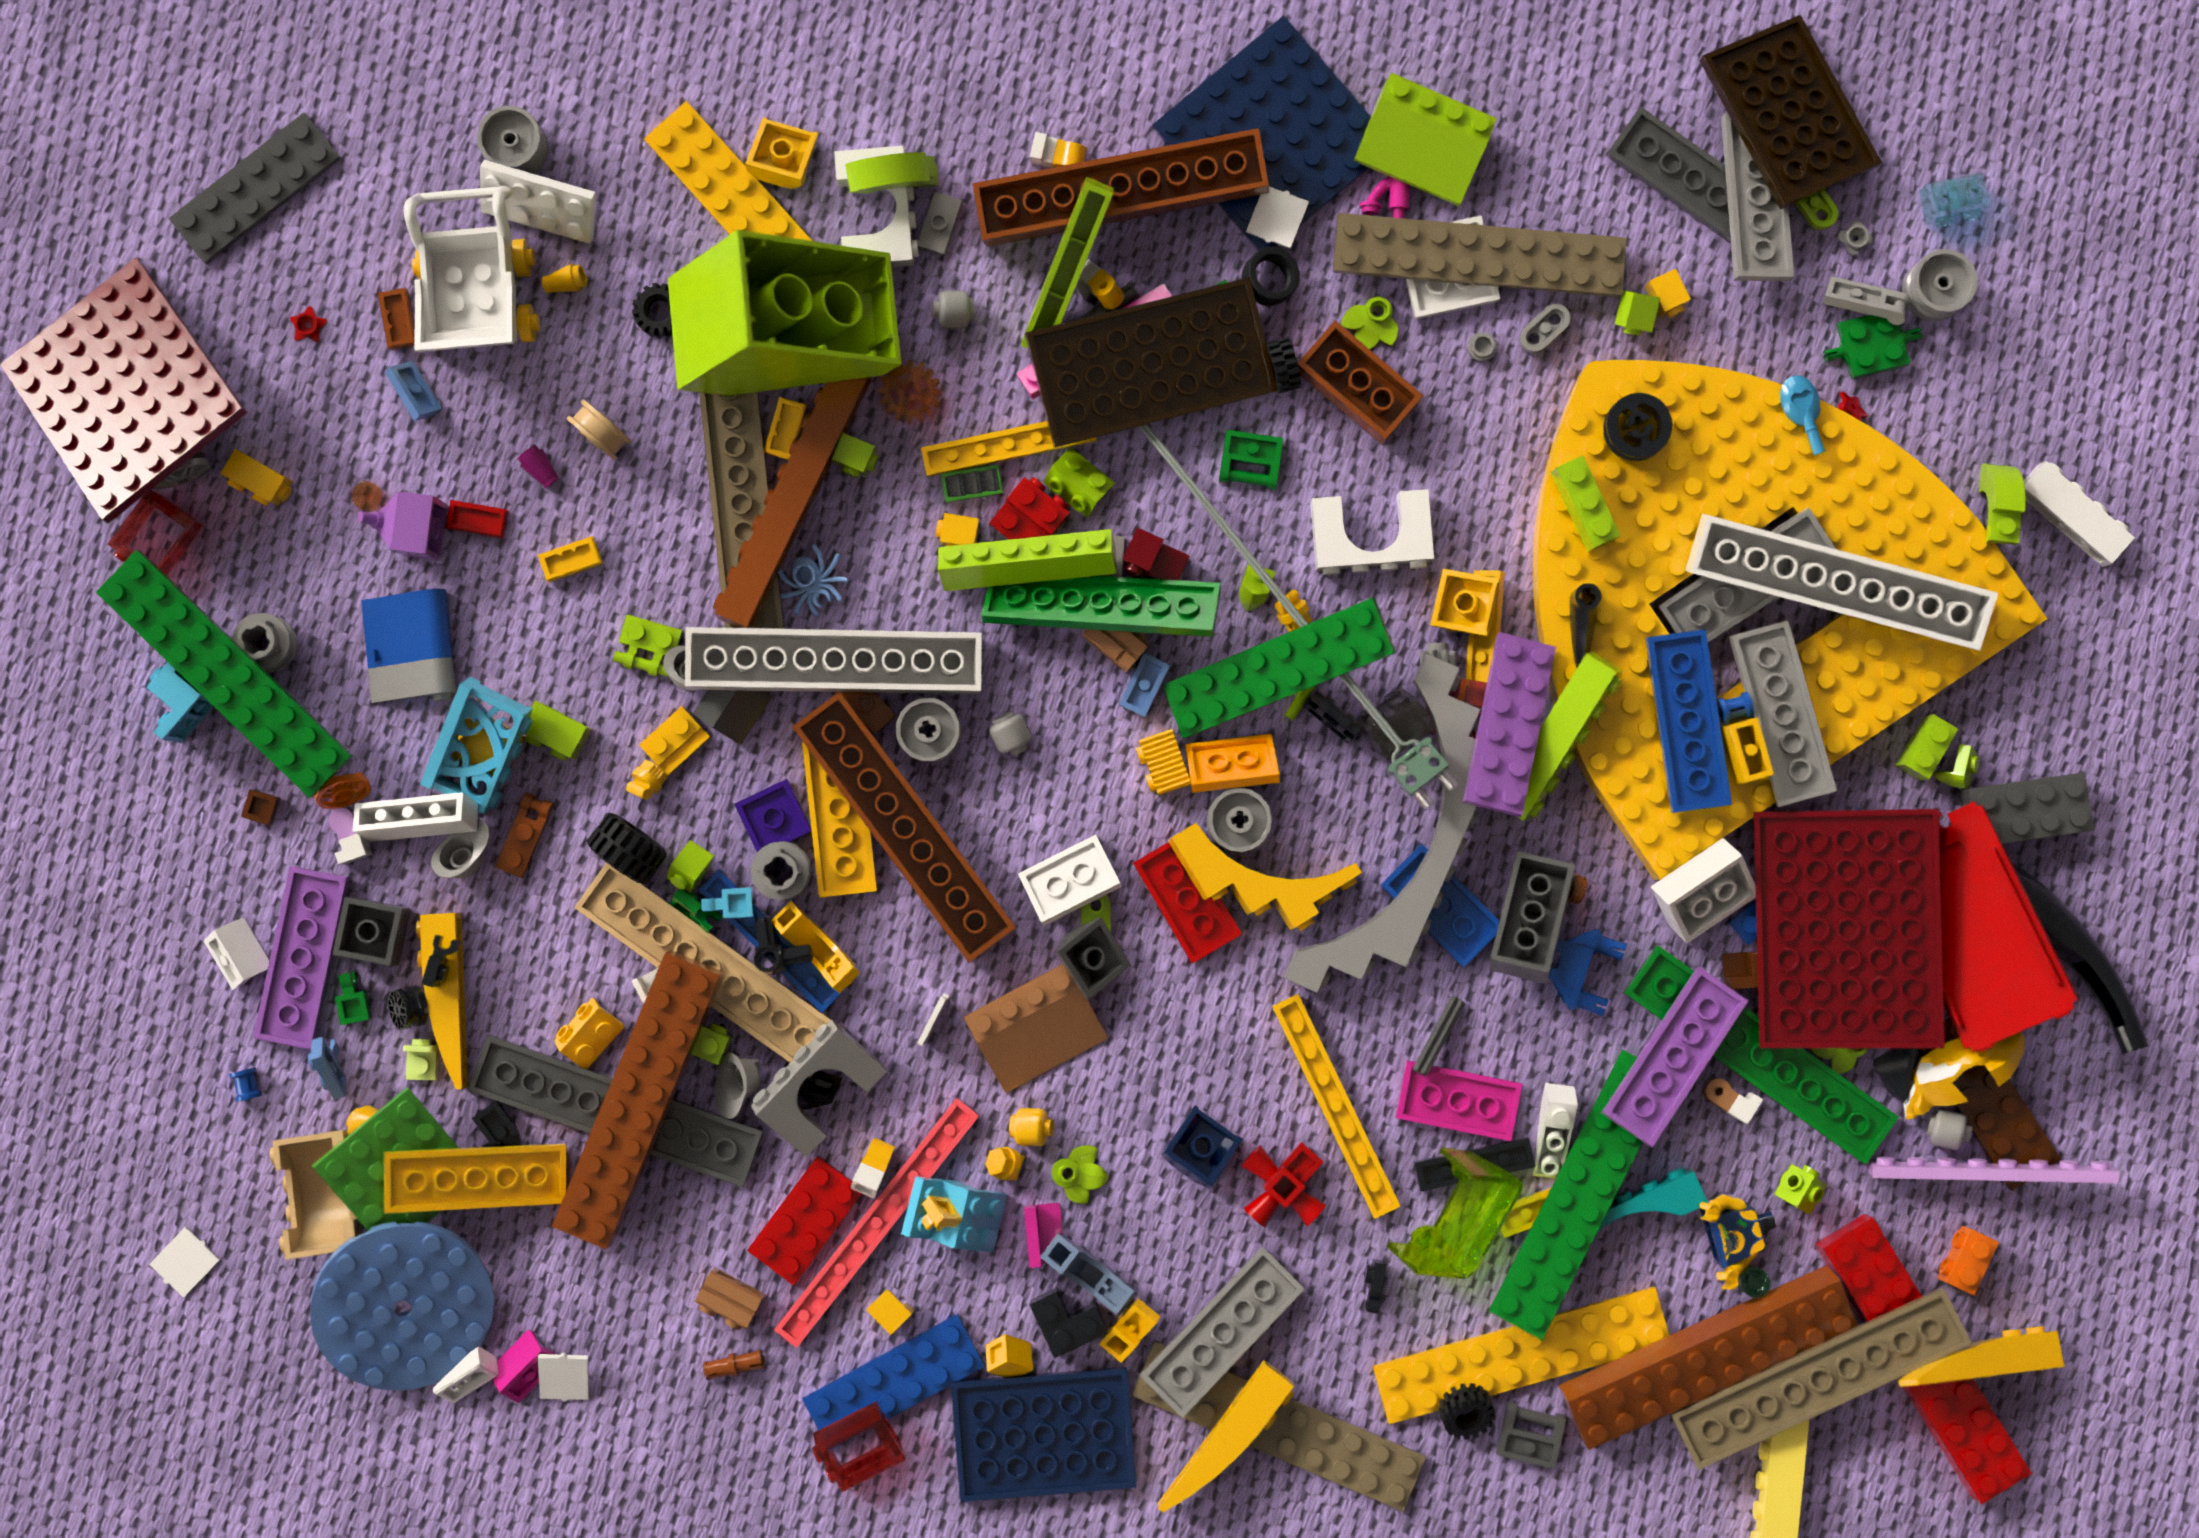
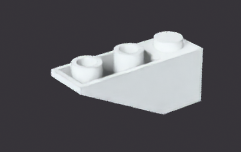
[1533,1083,1578,1179]

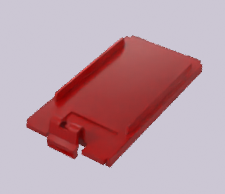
[1939,801,2080,1052]

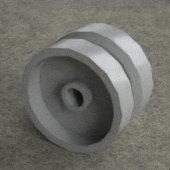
[477,105,549,174]
[1902,249,1978,322]
[896,698,962,763]
[1206,788,1272,853]

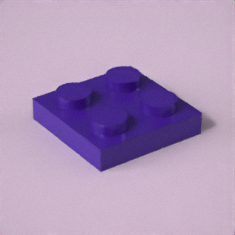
[734,779,812,853]

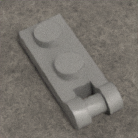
[1823,276,1910,325]

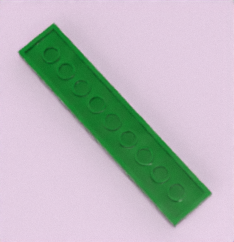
[95,550,353,798]
[1623,945,1899,1165]
[1488,1050,1643,1341]

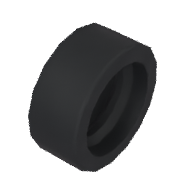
[1242,247,1300,306]

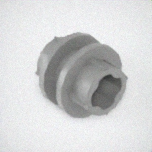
[232,612,298,673]
[751,841,812,900]

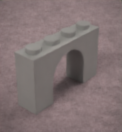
[751,1019,887,1157]

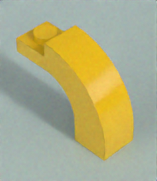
[772,900,860,994]

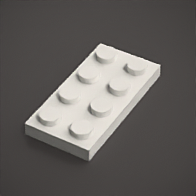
[480,160,595,244]

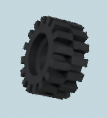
[632,283,672,338]
[1266,337,1302,394]
[1438,1383,1496,1440]

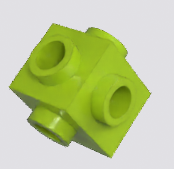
[1774,1164,1827,1215]

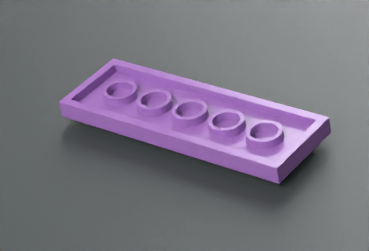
[1463,632,1556,817]
[253,866,350,1049]
[1601,967,1748,1147]

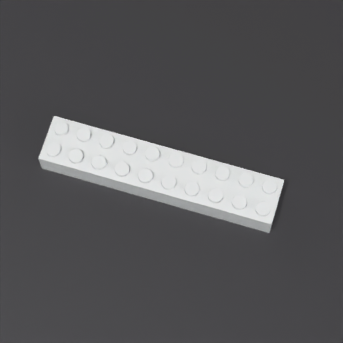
[1685,513,1998,650]
[685,627,982,694]

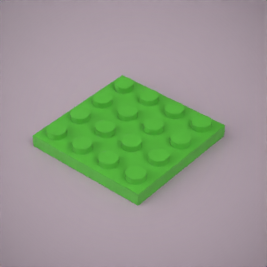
[312,1087,459,1231]

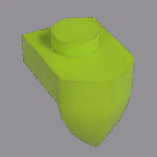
[1239,563,1276,611]
[1933,744,1980,789]

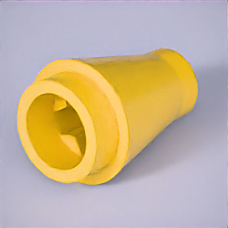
[541,263,587,294]

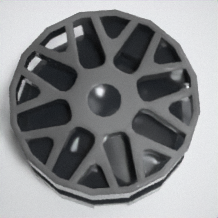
[388,985,428,1030]

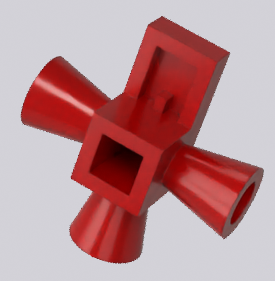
[1241,1142,1326,1228]

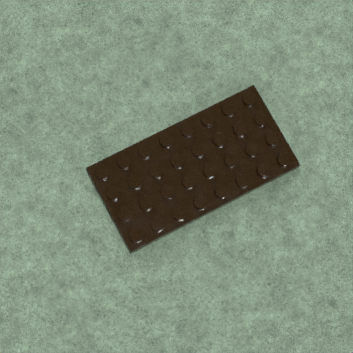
[1025,277,1278,448]

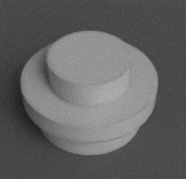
[1467,332,1497,362]

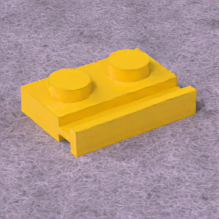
[639,706,711,776]

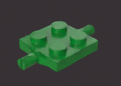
[1823,315,1923,380]

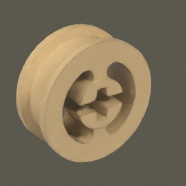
[566,399,632,461]

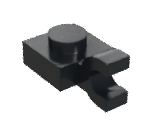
[421,935,460,987]

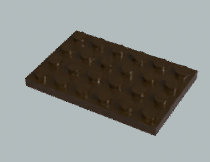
[1699,15,1882,210]

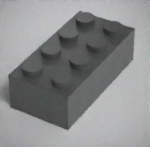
[1958,772,2094,843]
[1489,851,1575,984]

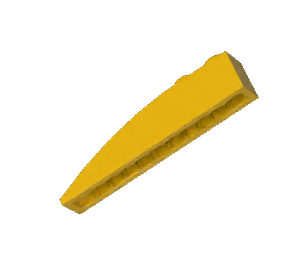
[416,913,468,1090]
[1899,1326,2064,1386]
[1158,1360,1294,1513]

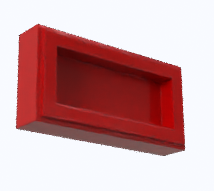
[445,500,509,539]

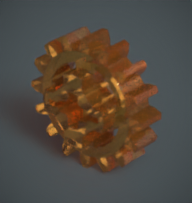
[878,360,942,424]

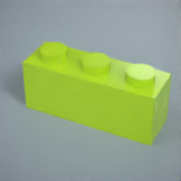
[1551,456,1621,553]

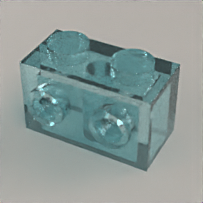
[1918,173,1990,227]

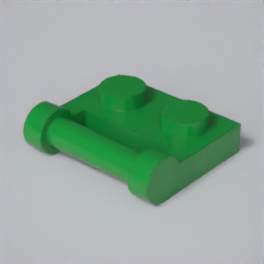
[1219,430,1284,491]

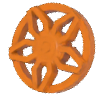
[315,772,371,809]

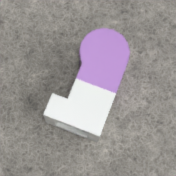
[328,808,372,865]

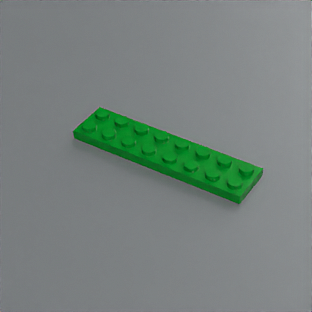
[981,576,1221,637]
[1162,598,1396,739]

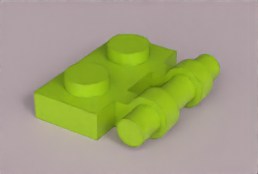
[613,614,683,677]

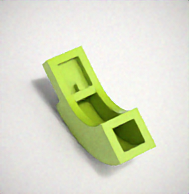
[845,152,939,194]
[1979,463,2026,545]

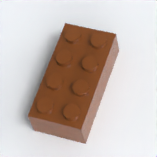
[1297,320,1424,445]

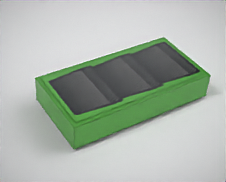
[941,465,1003,503]

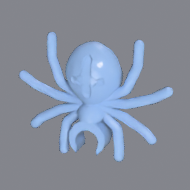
[778,544,849,617]

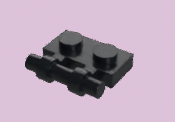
[1303,690,1363,744]

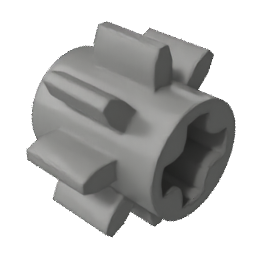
[1420,643,1455,665]

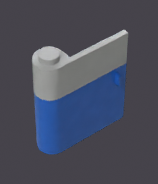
[361,589,456,703]

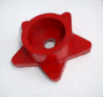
[290,306,327,342]
[1837,391,1868,421]

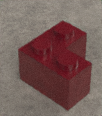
[1122,527,1190,580]

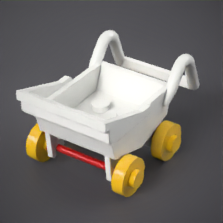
[404,186,540,352]

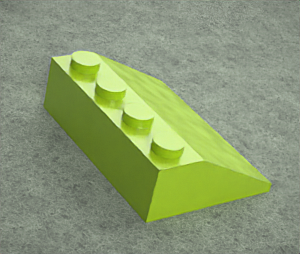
[1354,72,1497,206]

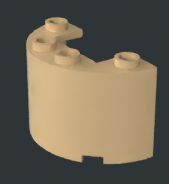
[270,1130,364,1260]

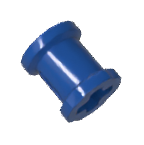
[1717,691,1754,724]
[229,1067,262,1102]

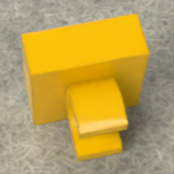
[922,1196,963,1231]

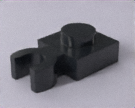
[1364,1259,1387,1313]

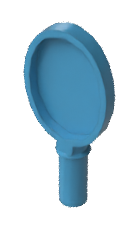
[1780,375,1826,456]

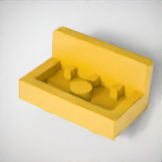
[554,998,624,1069]

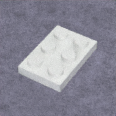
[1018,835,1122,926]

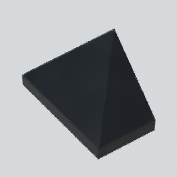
[1872,1048,1918,1100]
[784,1061,842,1110]

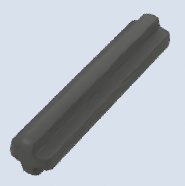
[1413,996,1465,1076]

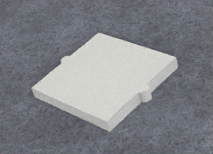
[1246,187,1309,249]
[917,993,949,1047]
[149,1227,220,1298]
[538,1352,589,1402]

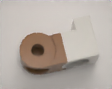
[1702,1078,1763,1124]

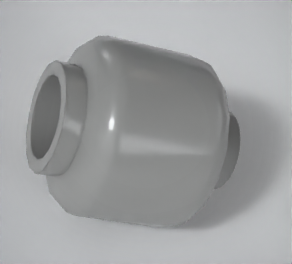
[932,290,974,328]
[989,711,1032,756]
[1926,1108,1972,1150]

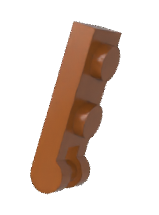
[495,792,554,878]

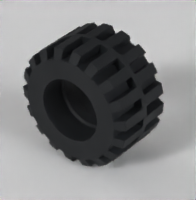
[586,813,667,884]

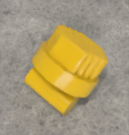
[1274,589,1312,632]
[626,760,667,800]
[985,1147,1025,1181]

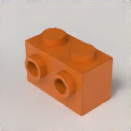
[1937,1226,1999,1296]

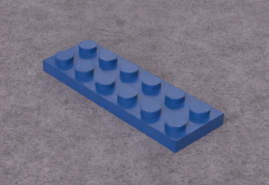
[1645,629,1732,813]
[802,1313,985,1451]

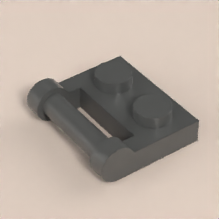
[1496,1401,1566,1469]

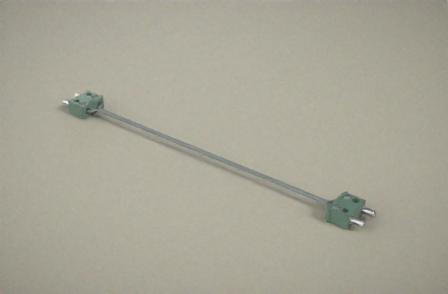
[1139,424,1457,809]

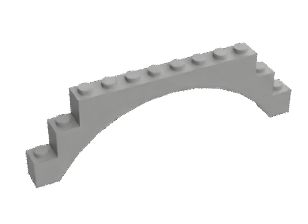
[1284,654,1480,992]

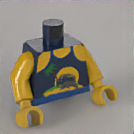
[1699,1194,1776,1290]

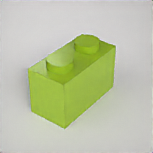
[524,700,591,761]
[1895,714,1959,781]

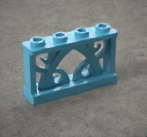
[420,677,533,815]

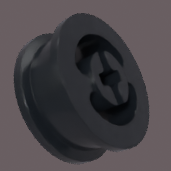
[1603,393,1672,461]

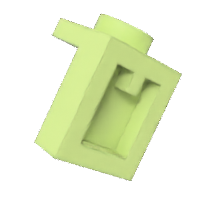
[403,1039,438,1080]

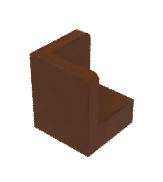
[1722,951,1758,989]

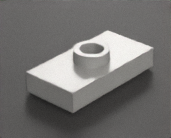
[918,192,962,256]

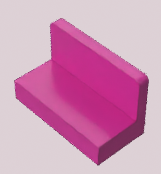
[1024,1203,1063,1268]
[492,1330,556,1403]

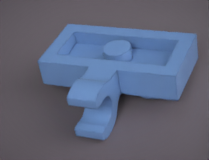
[308,1037,346,1100]

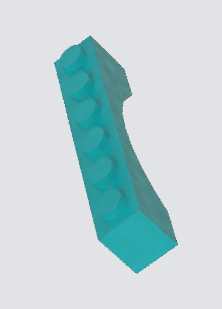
[1597,1167,1708,1232]

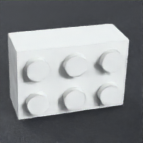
[1651,838,1756,943]

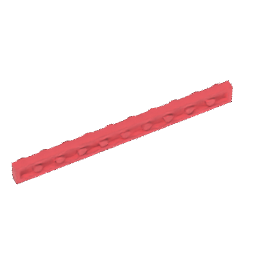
[774,1097,980,1348]

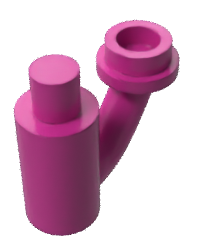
[1360,176,1410,218]

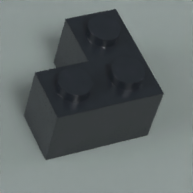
[1029,1287,1108,1359]

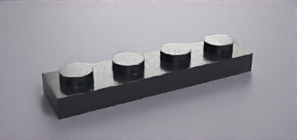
[1413,1137,1536,1192]

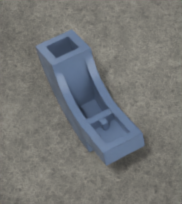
[1040,1233,1138,1316]

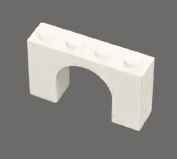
[834,146,919,268]
[1310,489,1434,575]

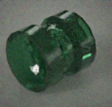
[1738,1265,1770,1298]

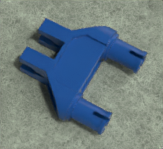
[1549,929,1627,1017]

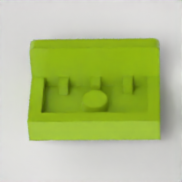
[1043,447,1115,517]

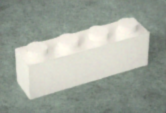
[2024,461,2135,567]
[353,793,478,842]

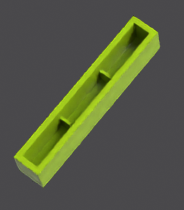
[1020,177,1114,349]
[938,529,1117,591]
[1518,652,1623,821]

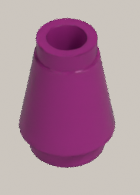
[517,444,559,489]

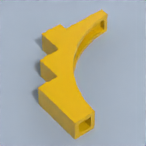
[1168,823,1362,931]

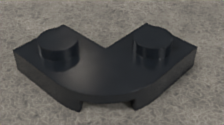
[472,1100,520,1147]

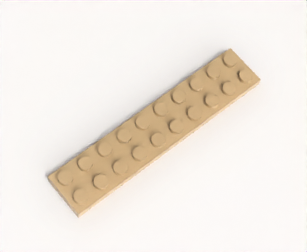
[574,862,846,1078]

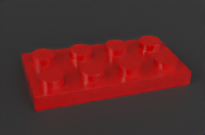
[1133,842,1242,964]
[747,1155,862,1286]

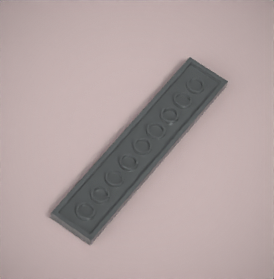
[468,1035,764,1187]

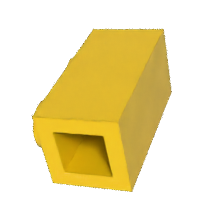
[220,449,293,506]

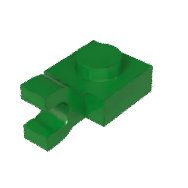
[670,889,723,934]
[335,971,372,1025]

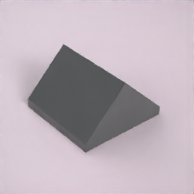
[692,690,772,745]
[1055,917,1131,1000]

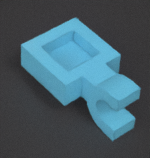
[701,887,753,919]

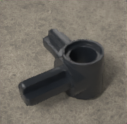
[754,917,813,975]

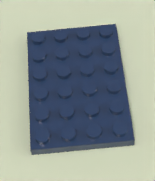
[951,1367,1137,1502]

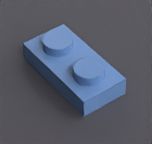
[385,360,442,421]
[1119,652,1170,718]

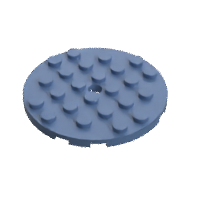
[310,1221,494,1391]

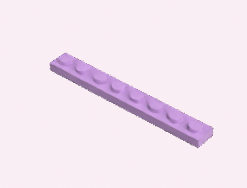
[1869,1157,2119,1183]

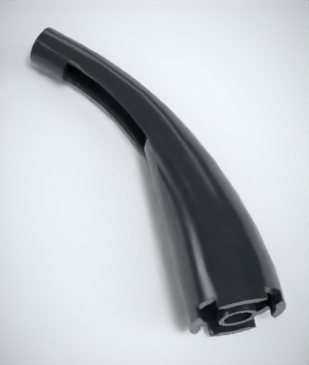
[2012,862,2149,1054]

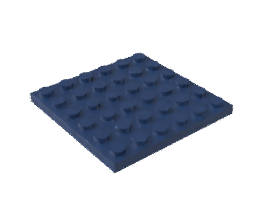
[1152,15,1371,251]

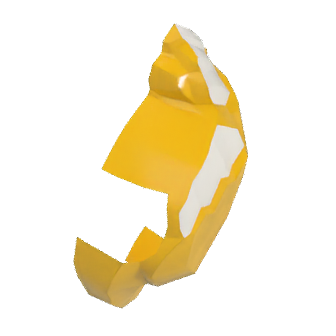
[1903,1032,2026,1119]

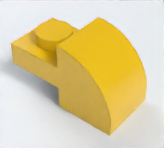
[1099,1298,1161,1363]

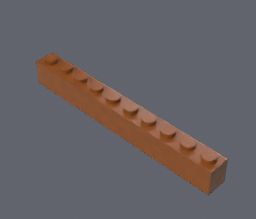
[713,377,873,628]

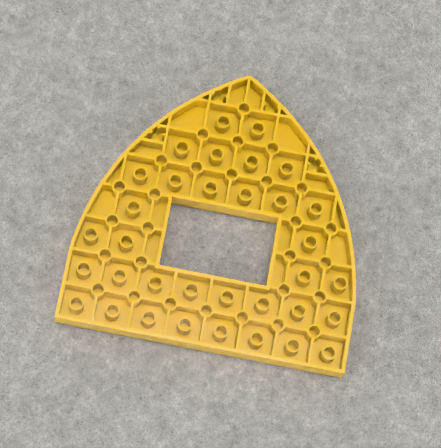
[1533,360,2047,880]

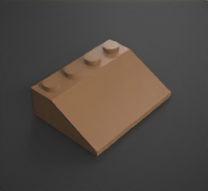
[963,964,1108,1093]

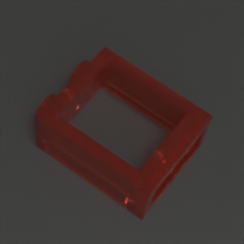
[108,489,205,576]
[812,1401,906,1492]

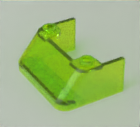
[1387,1147,1523,1279]

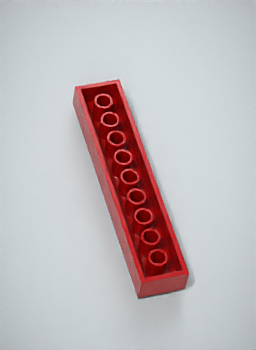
[1814,1214,2032,1505]

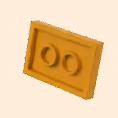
[1185,734,1280,793]

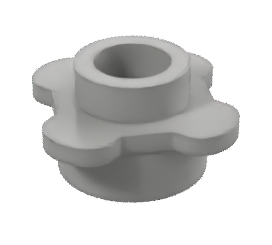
[1838,221,1873,256]

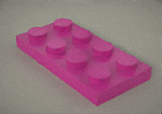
[1395,1060,1522,1141]

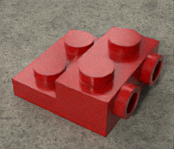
[989,477,1070,540]

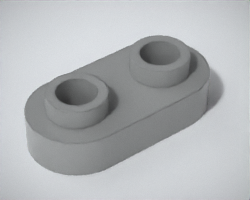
[1519,304,1571,354]

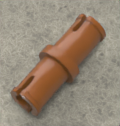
[703,1350,765,1380]

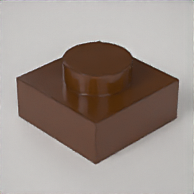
[241,789,280,825]

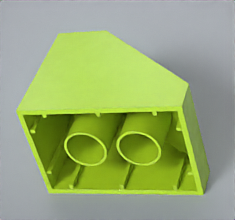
[668,230,902,396]

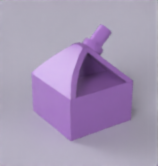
[357,491,447,561]

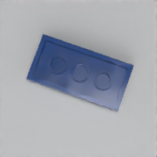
[1380,844,1500,967]

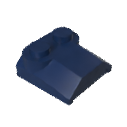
[1161,1105,1243,1188]

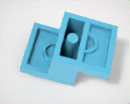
[146,662,213,743]
[901,1176,1007,1252]

